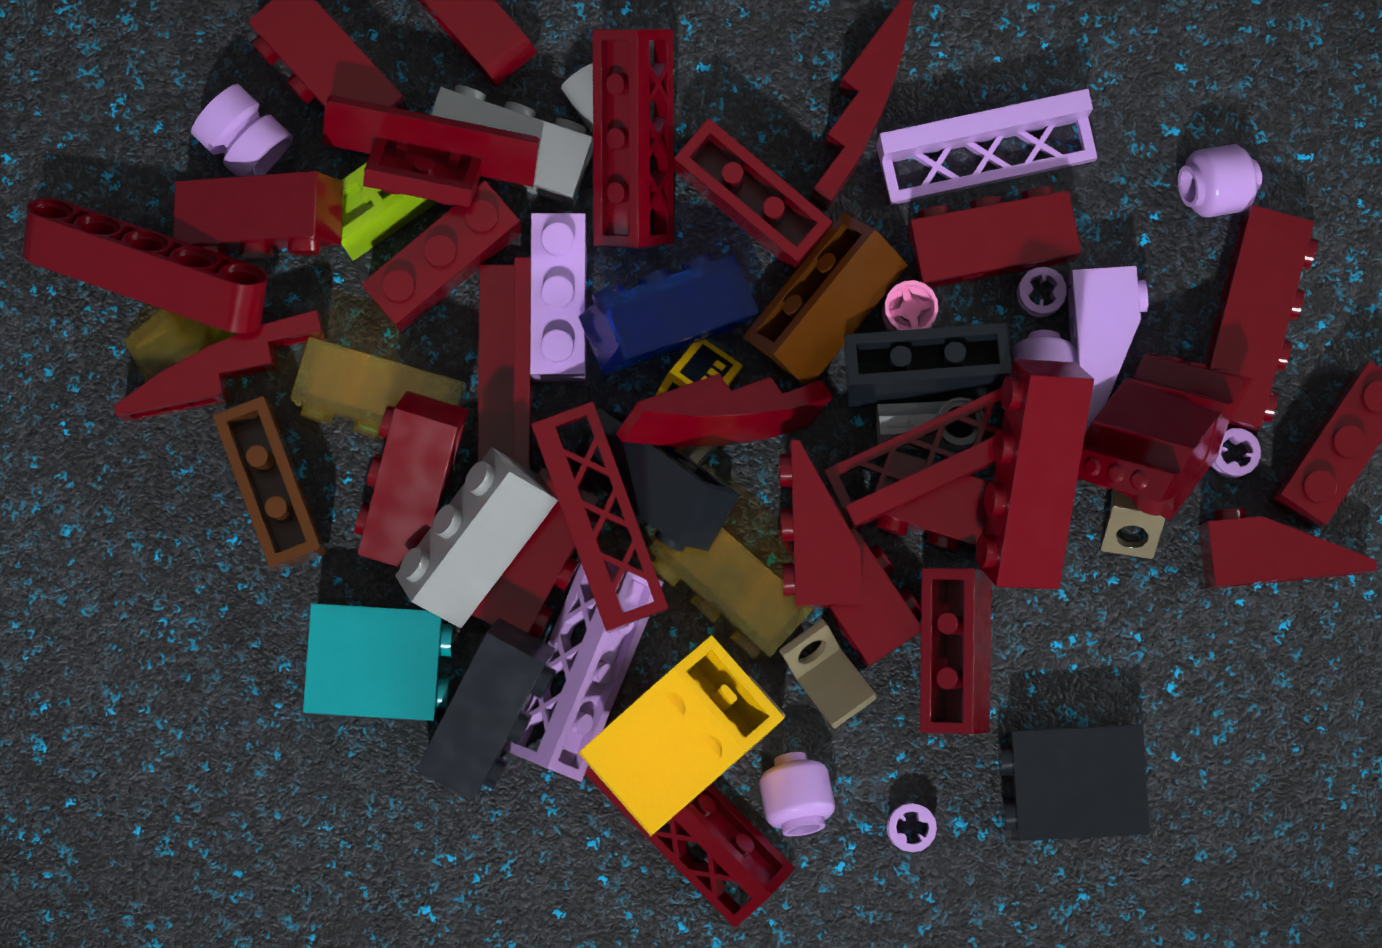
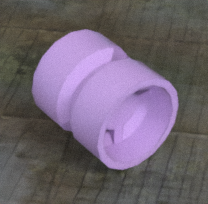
[191,84,293,177]

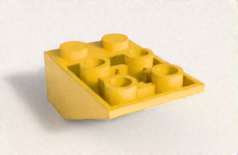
[578,635,785,836]

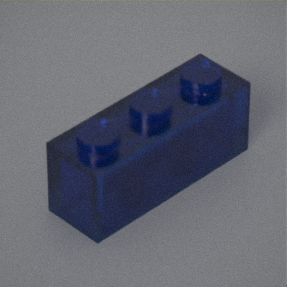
[578,253,759,376]

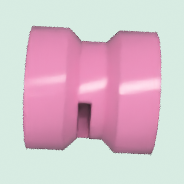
[881,280,938,331]

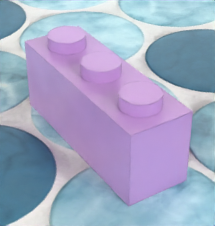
[530,213,587,383]

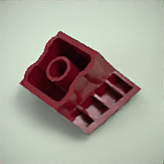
[1078,353,1253,521]

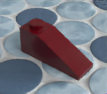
[1199,508,1377,589]

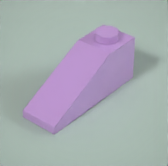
[1065,266,1148,434]

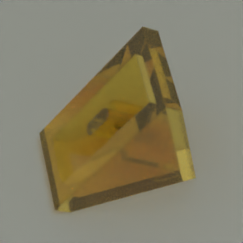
[124,309,239,382]

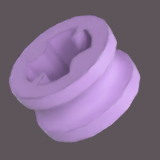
[1016,267,1067,318]
[1211,428,1261,478]
[886,803,937,852]

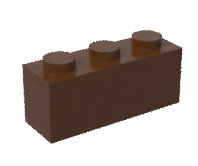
[743,212,908,386]
[212,396,327,572]

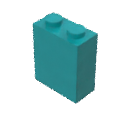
[303,603,454,722]

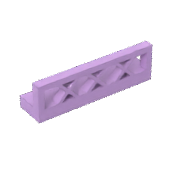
[876,89,1098,205]
[504,562,663,782]

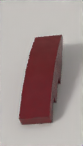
[811,0,913,211]
[114,310,327,422]
[616,374,833,447]

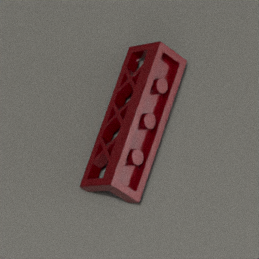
[592,29,674,248]
[478,257,533,470]
[823,388,1002,530]
[531,401,669,633]
[585,767,796,928]

